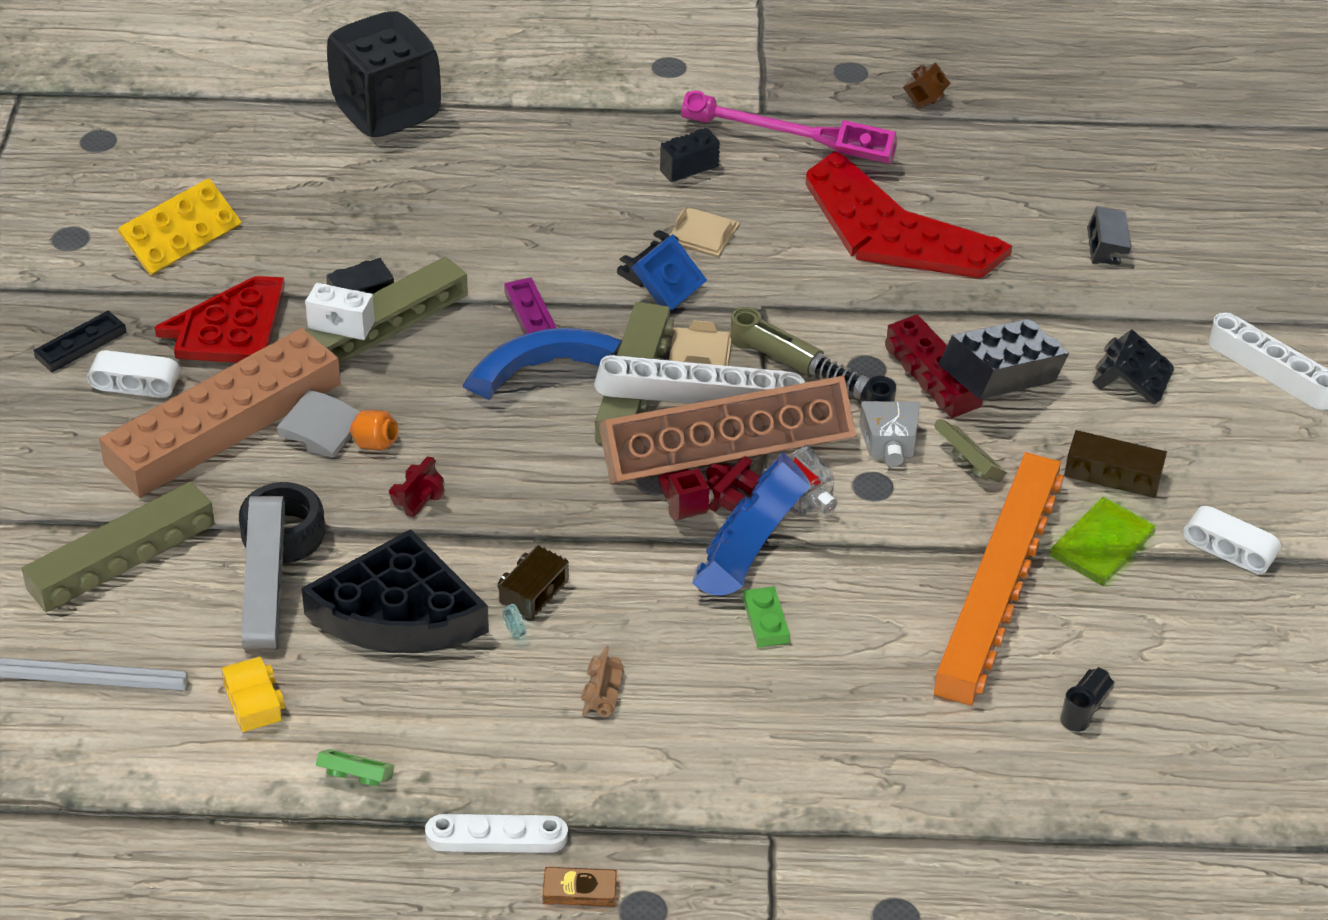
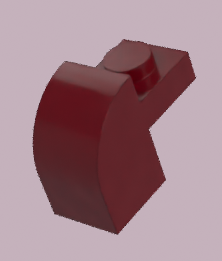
[658,468,709,521]

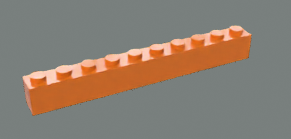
[933,452,1064,706]

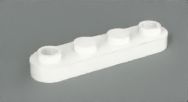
[425,814,568,853]

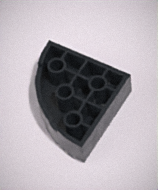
[301,529,489,653]

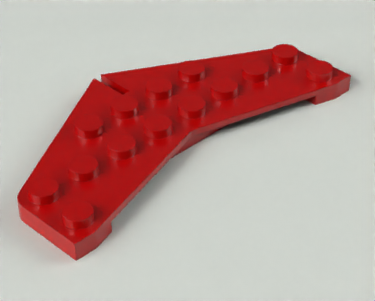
[805,151,1012,278]

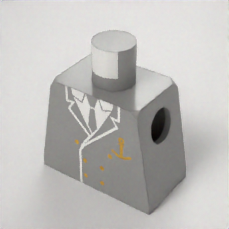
[859,401,920,466]

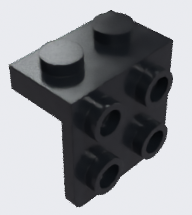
[1092,329,1174,404]

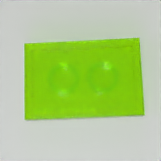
[1049,497,1156,586]

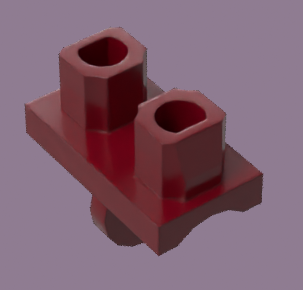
[389,456,445,517]
[706,456,760,513]

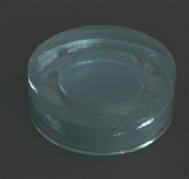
[502,604,526,639]

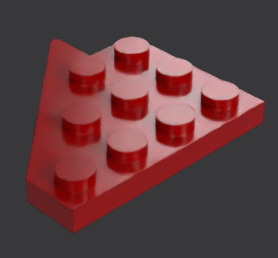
[155,276,285,363]

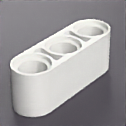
[87,350,181,398]
[1183,506,1281,574]

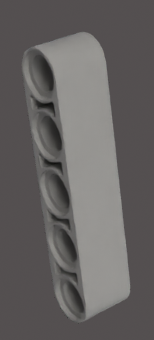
[242,496,285,650]

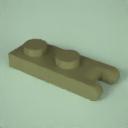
[935,419,1007,482]

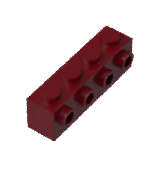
[885,314,983,419]

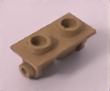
[581,646,624,717]

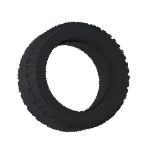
[239,482,325,564]

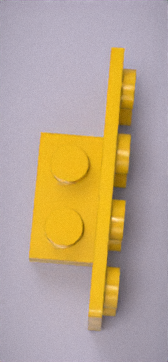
[118,178,241,275]

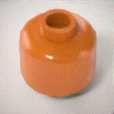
[350,410,399,451]

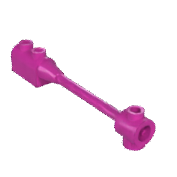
[681,90,897,164]

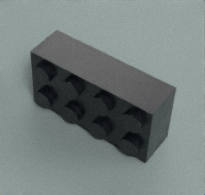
[938,319,1069,400]

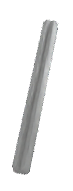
[0,657,188,691]

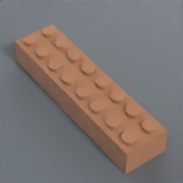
[99,327,341,498]
[598,376,856,484]

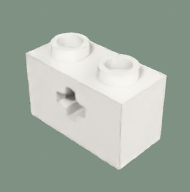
[305,283,375,340]

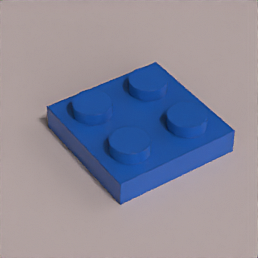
[631,234,707,311]

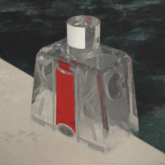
[762,445,837,516]

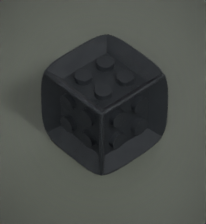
[327,11,441,137]

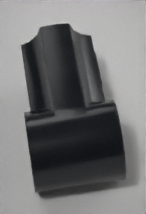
[1060,667,1115,732]

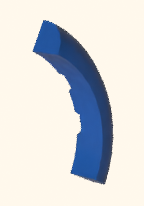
[463,328,622,400]
[692,452,811,596]

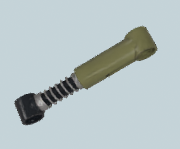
[730,307,896,402]

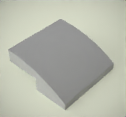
[277,390,360,458]

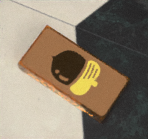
[542,867,617,907]

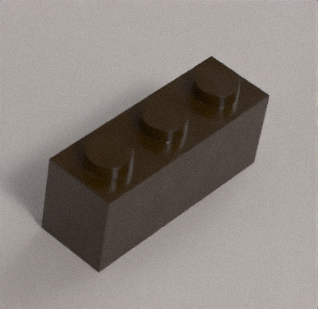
[1064,430,1167,498]

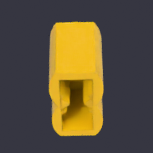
[221,656,285,732]

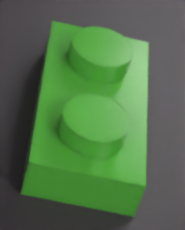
[742,586,790,648]
[316,749,395,786]

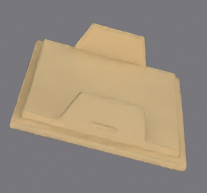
[670,207,740,257]
[669,320,731,366]

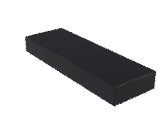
[33,310,127,373]

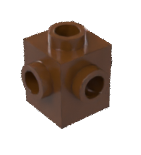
[903,62,951,109]

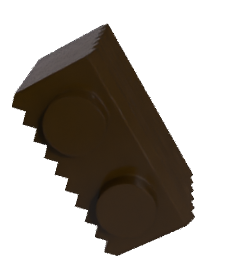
[497,545,569,619]

